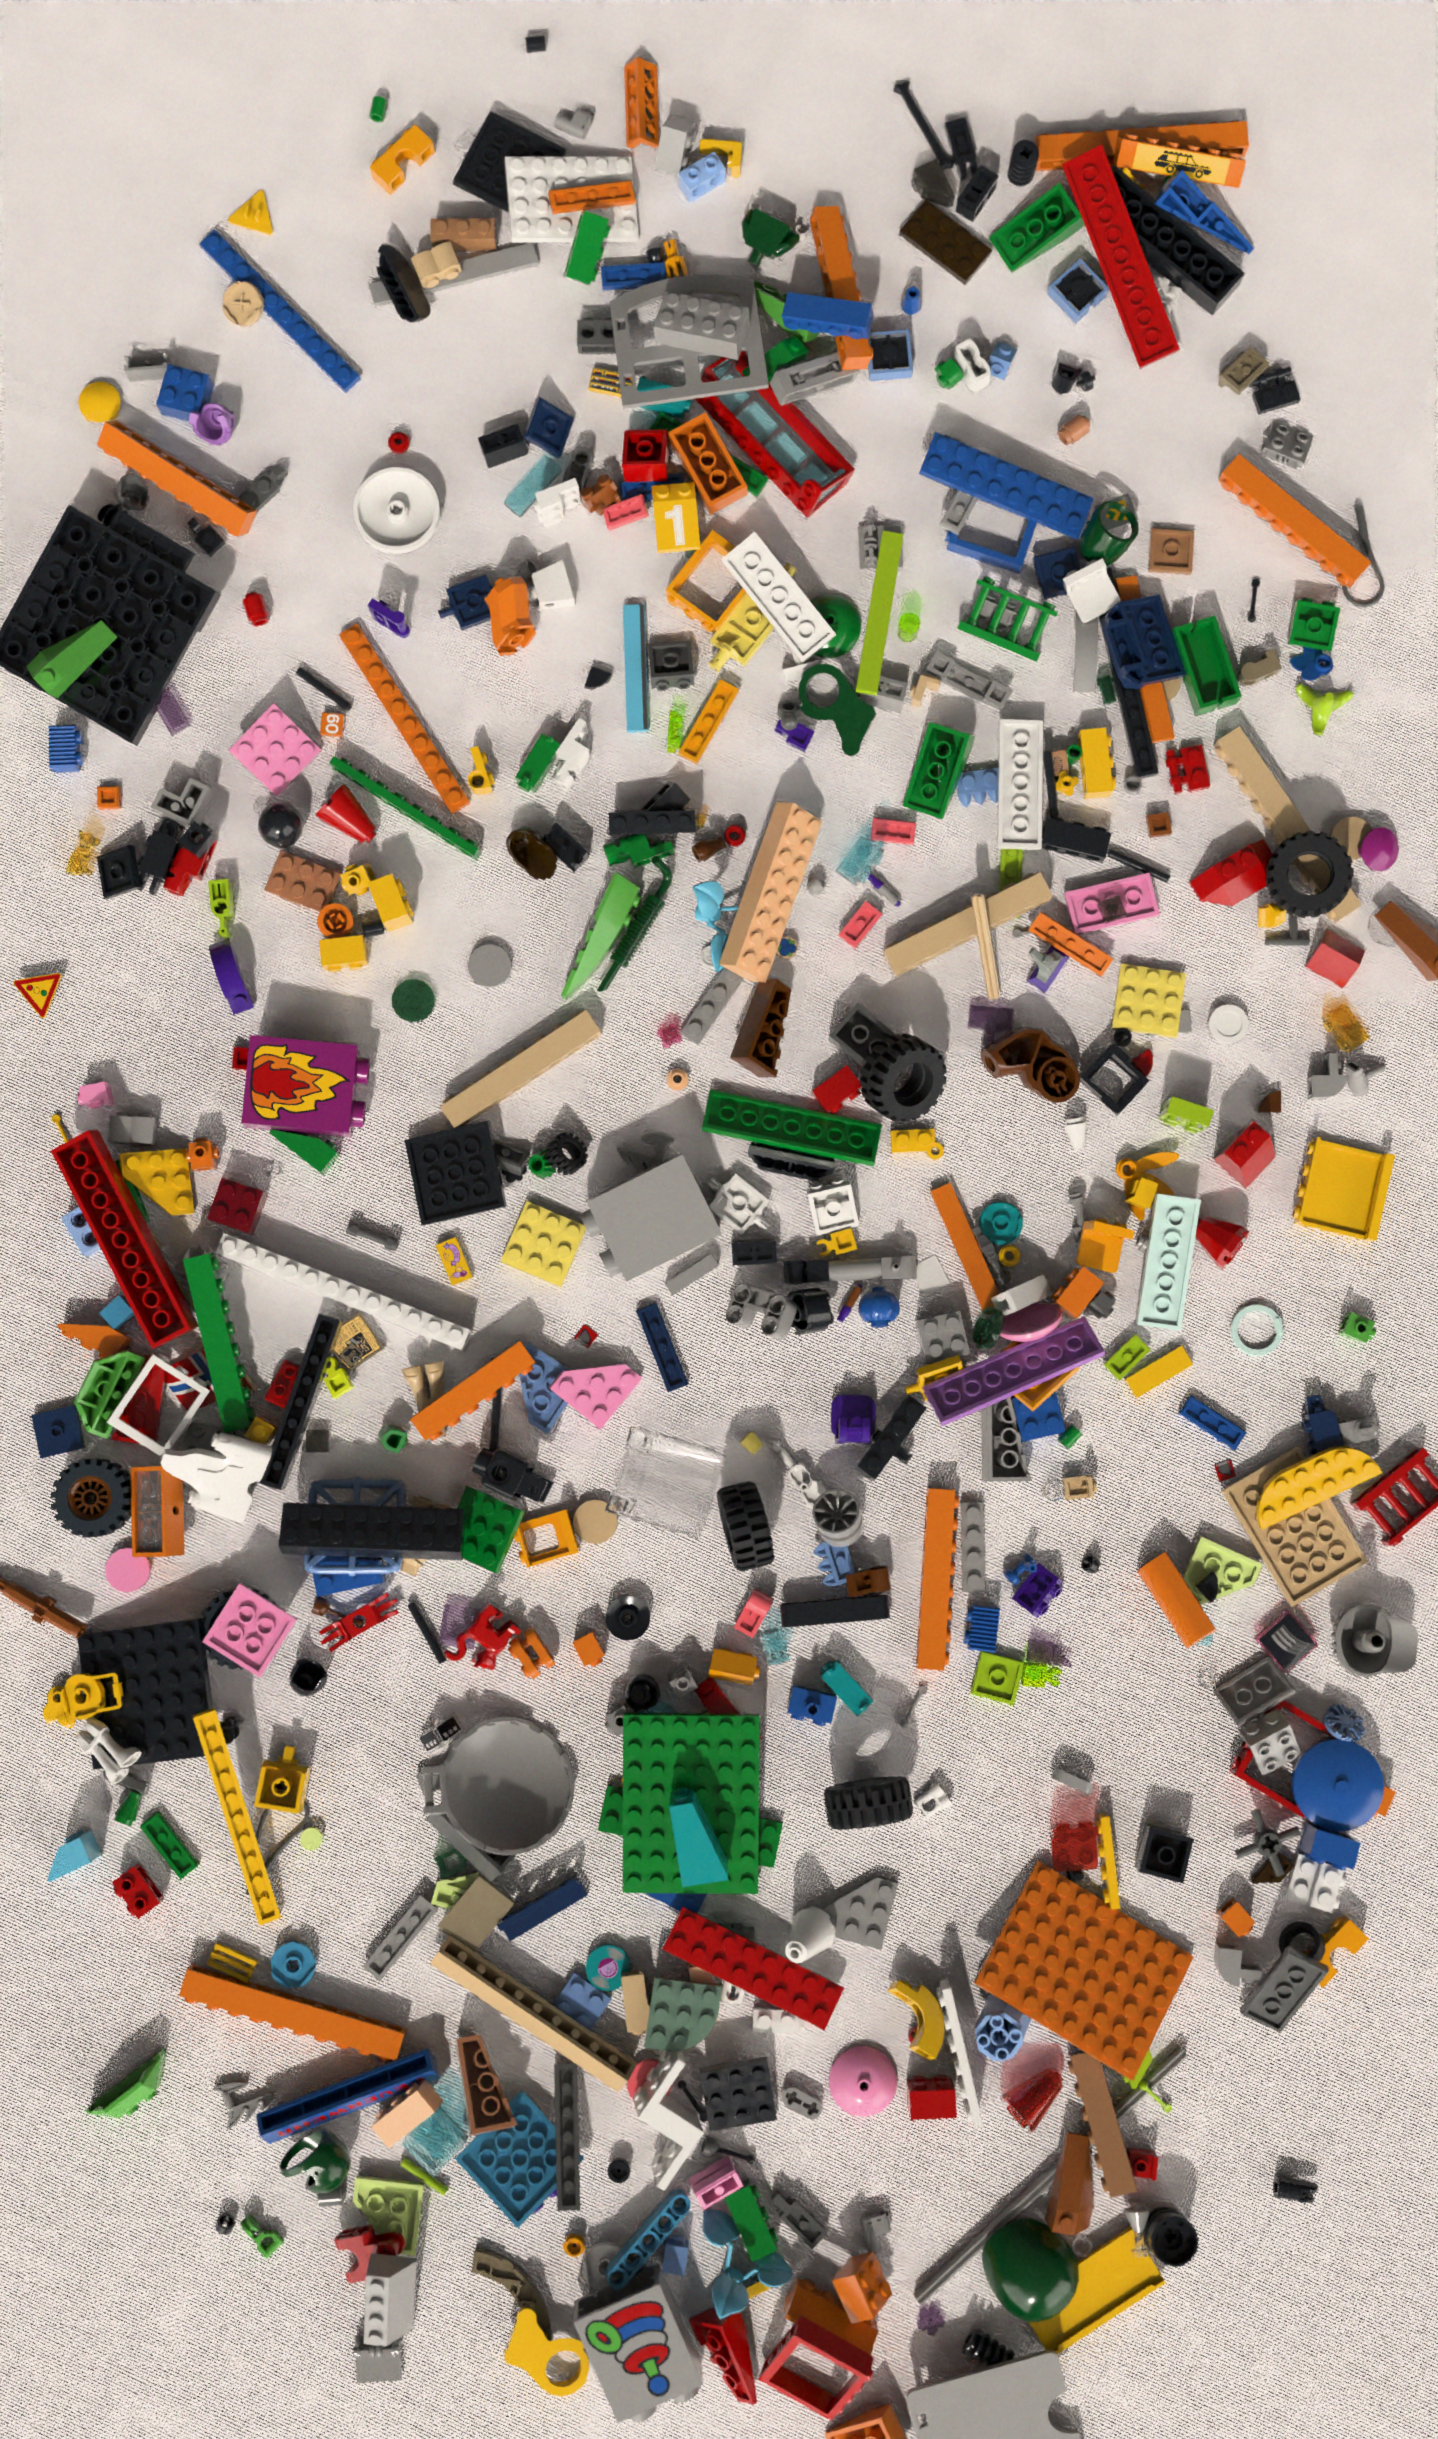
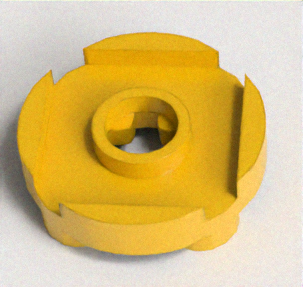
[60,1673,106,1720]

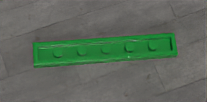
[650,411,769,498]

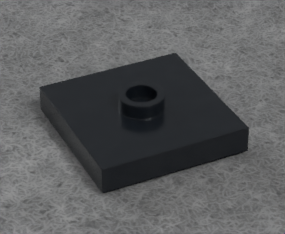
[97,845,141,899]

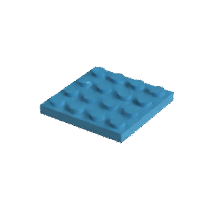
[455,2090,584,2228]

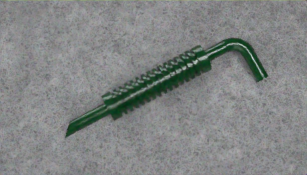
[597,856,673,992]

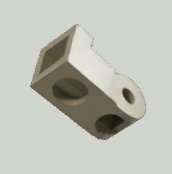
[1238,649,1282,686]

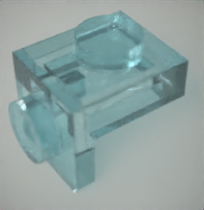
[760,1626,790,1665]

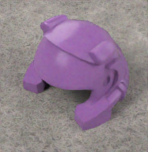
[189,403,235,446]

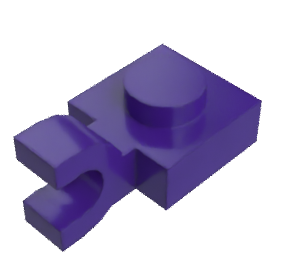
[774,720,815,752]

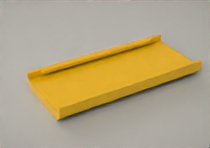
[1028,2226,1166,2355]

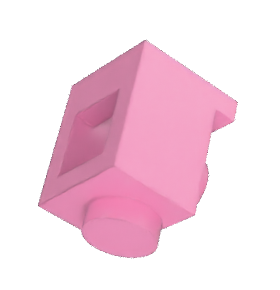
[77,1081,114,1109]

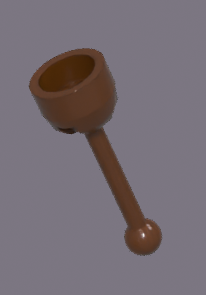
[311,1596,364,1627]

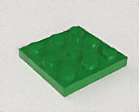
[457,1486,525,1574]

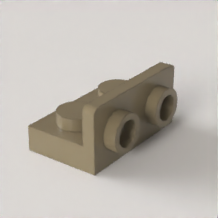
[1218,347,1269,395]

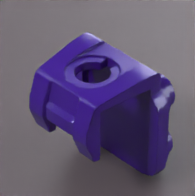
[831,1395,876,1444]

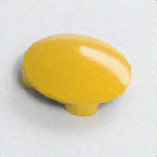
[78,381,121,423]

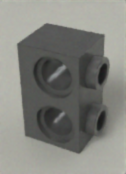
[577,318,621,354]

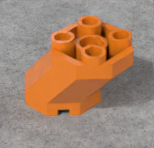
[484,577,536,656]

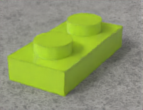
[1103,1334,1151,1381]

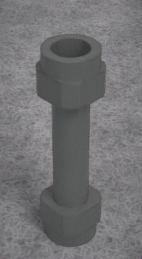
[346,1221,400,1252]

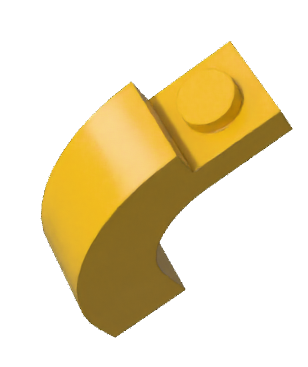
[887,1980,945,2060]

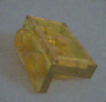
[1321,1002,1370,1053]

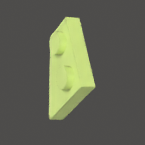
[431,1872,484,1909]

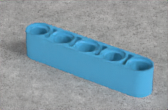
[605,2189,691,2290]

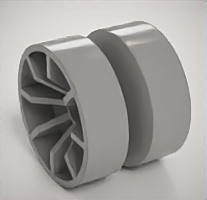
[812,1489,864,1547]

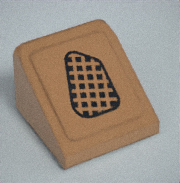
[1043,749,1069,777]

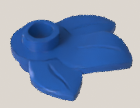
[1290,647,1333,681]

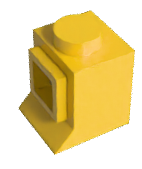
[1123,1174,1159,1210]

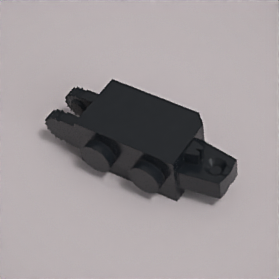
[137,818,181,896]

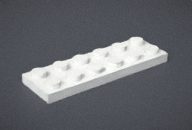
[721,531,836,663]
[997,719,1043,850]
[936,1978,983,2128]

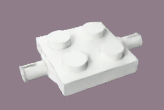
[707,1173,771,1235]

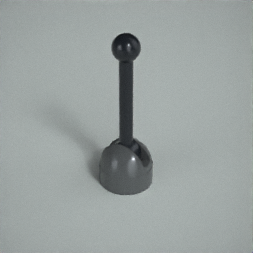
[701,2136,755,2164]

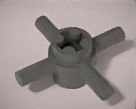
[1234,1809,1301,1877]

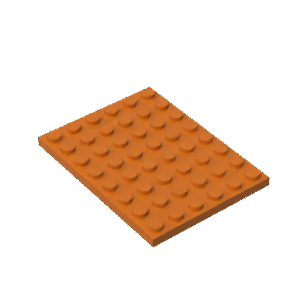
[973,1861,1194,2081]

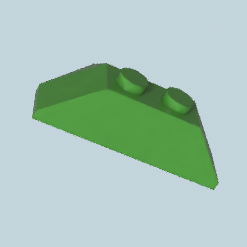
[74,1350,146,1439]
[85,2048,166,2118]

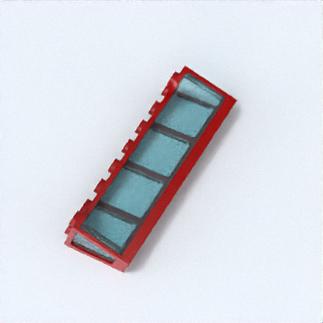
[695,351,855,518]

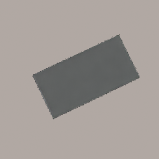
[1240,1946,1329,2033]

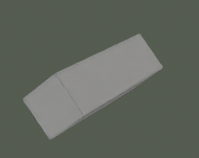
[665,1254,719,1296]

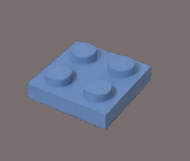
[552,1971,612,2030]

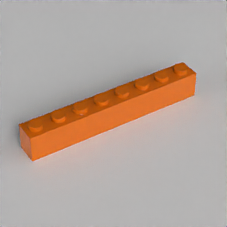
[809,206,873,370]
[97,420,257,536]
[1219,454,1371,589]
[916,1488,959,1671]

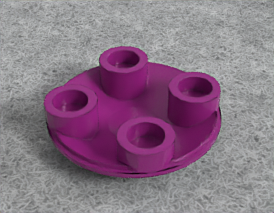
[1358,827,1399,871]

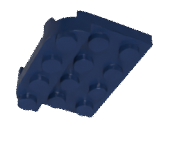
[1101,594,1186,689]

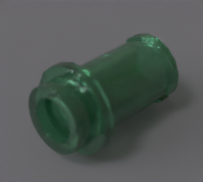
[1096,676,1117,705]

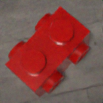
[112,1862,165,1919]

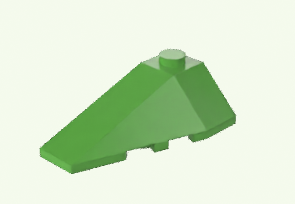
[753,279,820,343]
[26,620,118,698]

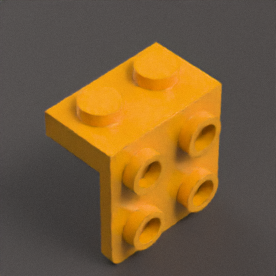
[1076,1218,1135,1273]

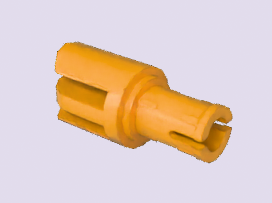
[663,239,689,279]

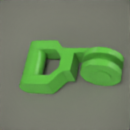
[240,2214,285,2258]

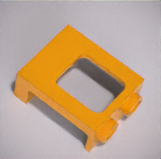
[514,1509,580,1568]

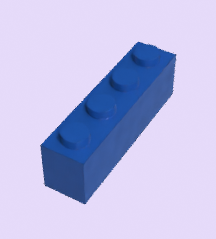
[782,292,874,339]

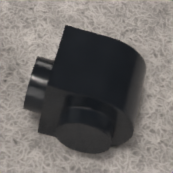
[1051,362,1079,394]

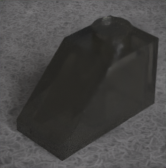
[911,159,955,208]

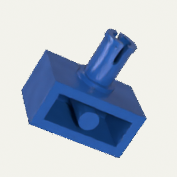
[787,1684,837,1726]

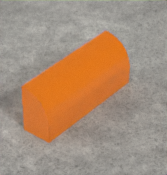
[1137,1552,1217,1649]

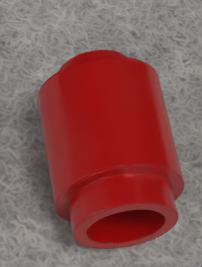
[242,592,269,627]

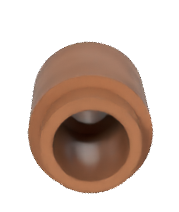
[1057,414,1090,446]

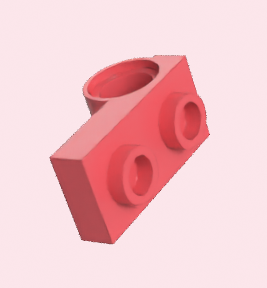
[733,1588,774,1638]

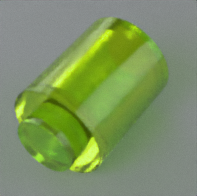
[897,613,920,642]

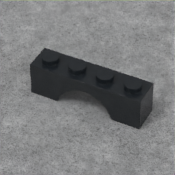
[608,808,699,835]
[854,1395,927,1482]

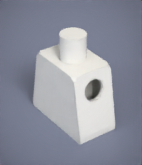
[528,560,575,610]

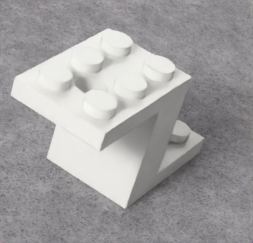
[633,2050,704,2191]

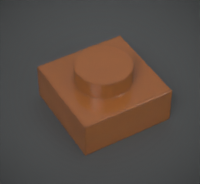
[1146,812,1172,838]

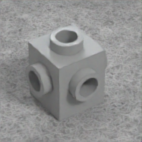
[604,1703,636,1737]

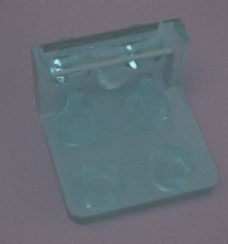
[836,835,885,887]

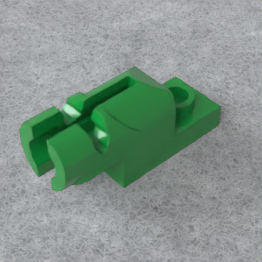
[603,834,674,868]

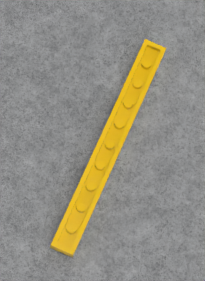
[192,1708,281,1926]

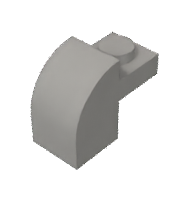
[1307,1053,1347,1100]
[1214,1943,1264,1987]

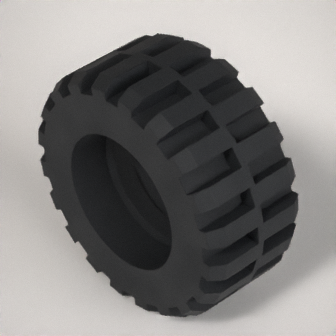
[1266,831,1354,918]
[860,1033,947,1122]
[717,1481,775,1572]
[824,1776,914,1830]

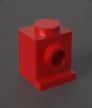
[1127,2147,1158,2181]

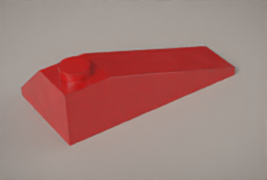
[689,2307,757,2405]

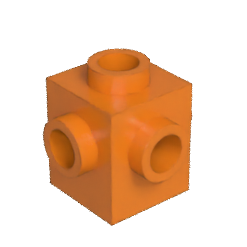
[186,1138,220,1172]

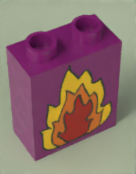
[241,1035,370,1138]

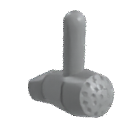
[1345,1059,1386,1096]

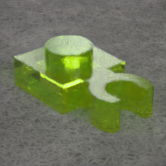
[1021,1662,1062,1688]

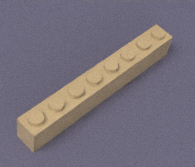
[883,872,1052,978]
[440,1010,602,1128]

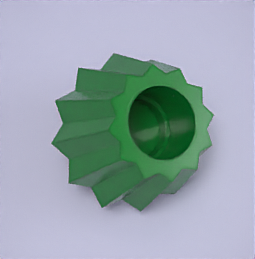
[528,1148,556,1179]

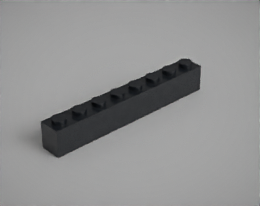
[260,1313,344,1490]

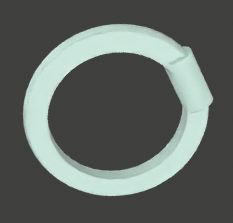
[1231,1304,1285,1356]

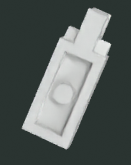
[753,2007,816,2033]

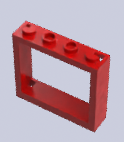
[1229,1700,1335,1819]
[758,2315,874,2421]

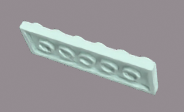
[1136,1193,1201,1331]

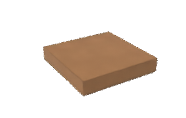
[1148,528,1194,575]

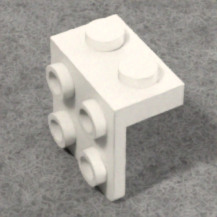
[1063,558,1121,623]

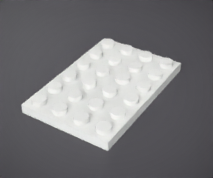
[504,157,639,242]

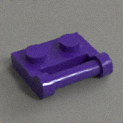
[368,598,410,638]

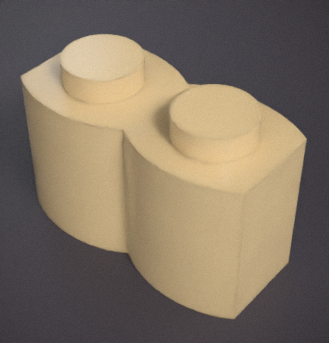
[411,242,462,288]

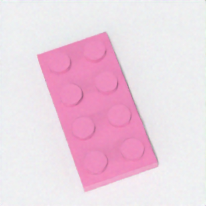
[1064,873,1160,935]

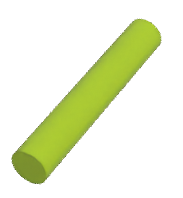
[400,2157,449,2196]

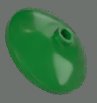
[810,594,861,658]

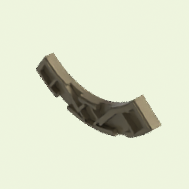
[471,2247,552,2341]

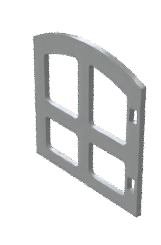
[610,275,769,409]

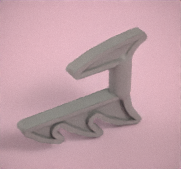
[616,1135,674,1172]
[213,2081,274,2130]

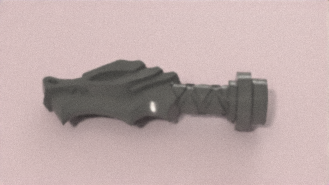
[971,1225,1011,1285]

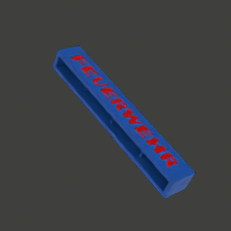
[256,2048,440,2144]

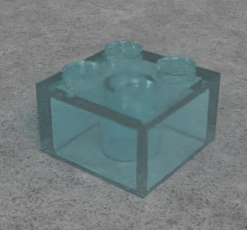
[401,2106,469,2177]

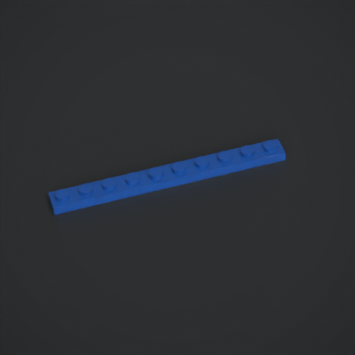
[199,229,361,394]

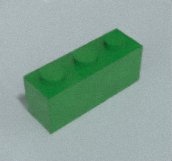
[563,210,610,285]
[724,2179,779,2262]

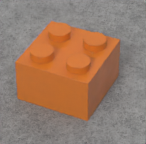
[1050,1266,1105,1320]
[832,2251,892,2324]

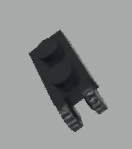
[944,118,978,180]

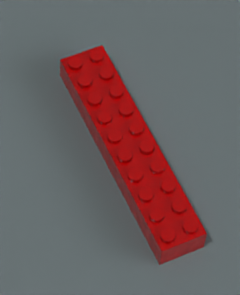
[51,1130,199,1349]

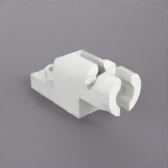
[552,718,590,791]

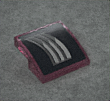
[1254,1608,1318,1674]

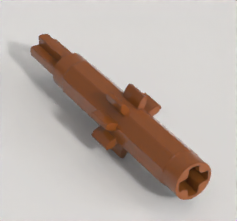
[0,1576,86,1639]

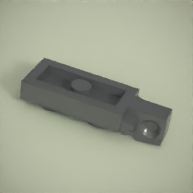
[238,465,288,512]
[771,2189,828,2250]

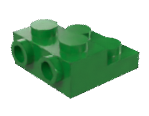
[1287,597,1340,652]

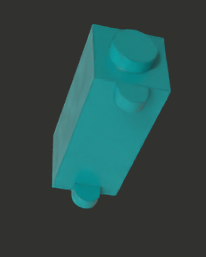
[637,376,692,420]
[820,1659,874,1717]

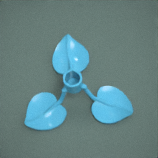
[692,881,746,972]
[702,2210,793,2319]

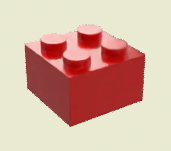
[622,430,670,482]
[906,2074,957,2120]

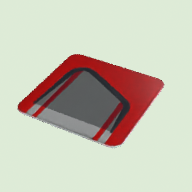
[574,1325,598,1348]
[1214,1460,1236,1481]

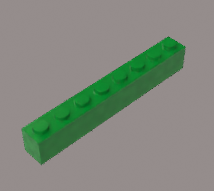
[183,1252,256,1433]

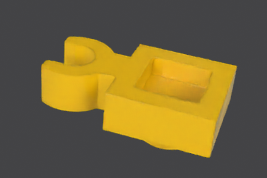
[816,1228,857,1257]

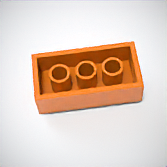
[668,412,748,515]

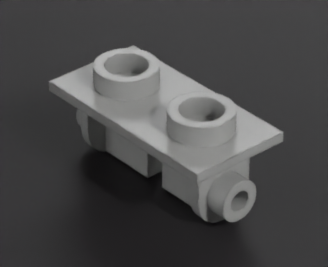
[980,595,1018,628]

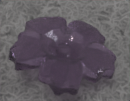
[916,2306,945,2336]

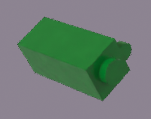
[515,733,561,793]

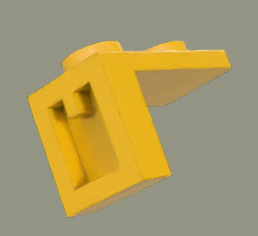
[699,138,742,178]

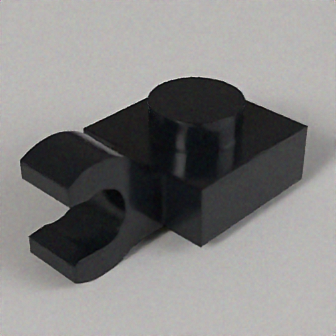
[187,517,225,557]

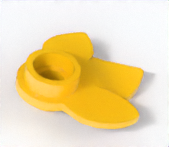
[43,1686,85,1728]

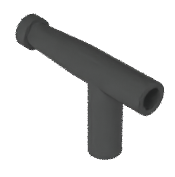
[1265,918,1310,946]

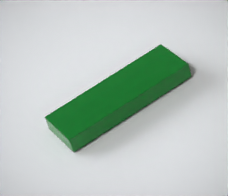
[140,1811,200,1880]

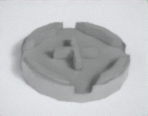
[468,944,511,988]

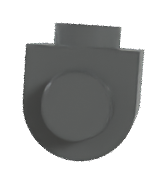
[1086,1291,1116,1319]

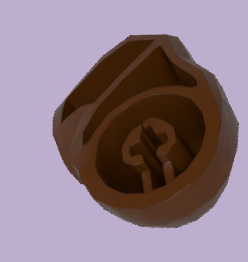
[980,1027,1080,1103]

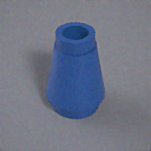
[900,287,922,315]

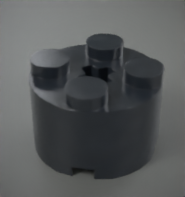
[787,1287,834,1335]

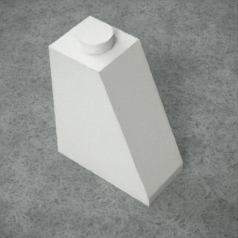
[991,1275,1053,1317]

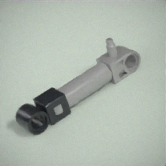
[784,1256,917,1284]

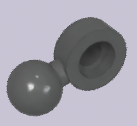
[777,701,799,730]

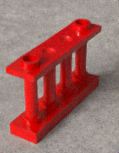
[1350,1447,1438,1546]

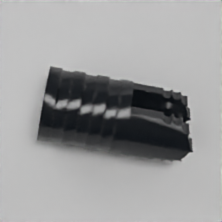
[1273,2176,1319,2204]

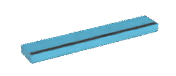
[623,604,649,733]

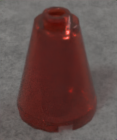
[1000,2069,1063,2134]

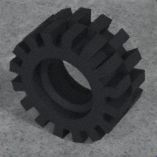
[545,1132,588,1175]

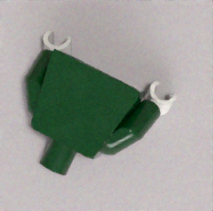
[741,201,808,267]

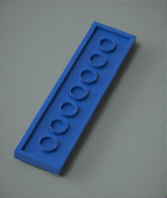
[919,432,1094,540]

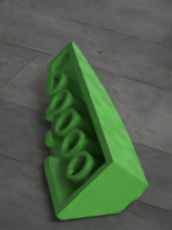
[561,872,642,1001]

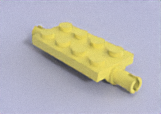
[708,563,797,672]

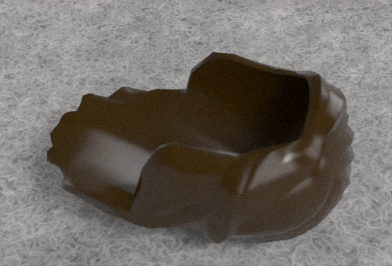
[506,826,558,881]

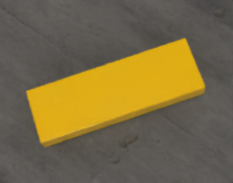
[1124,1345,1193,1398]

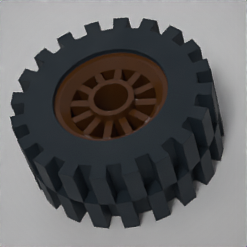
[50,1458,131,1538]

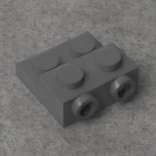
[648,640,695,691]

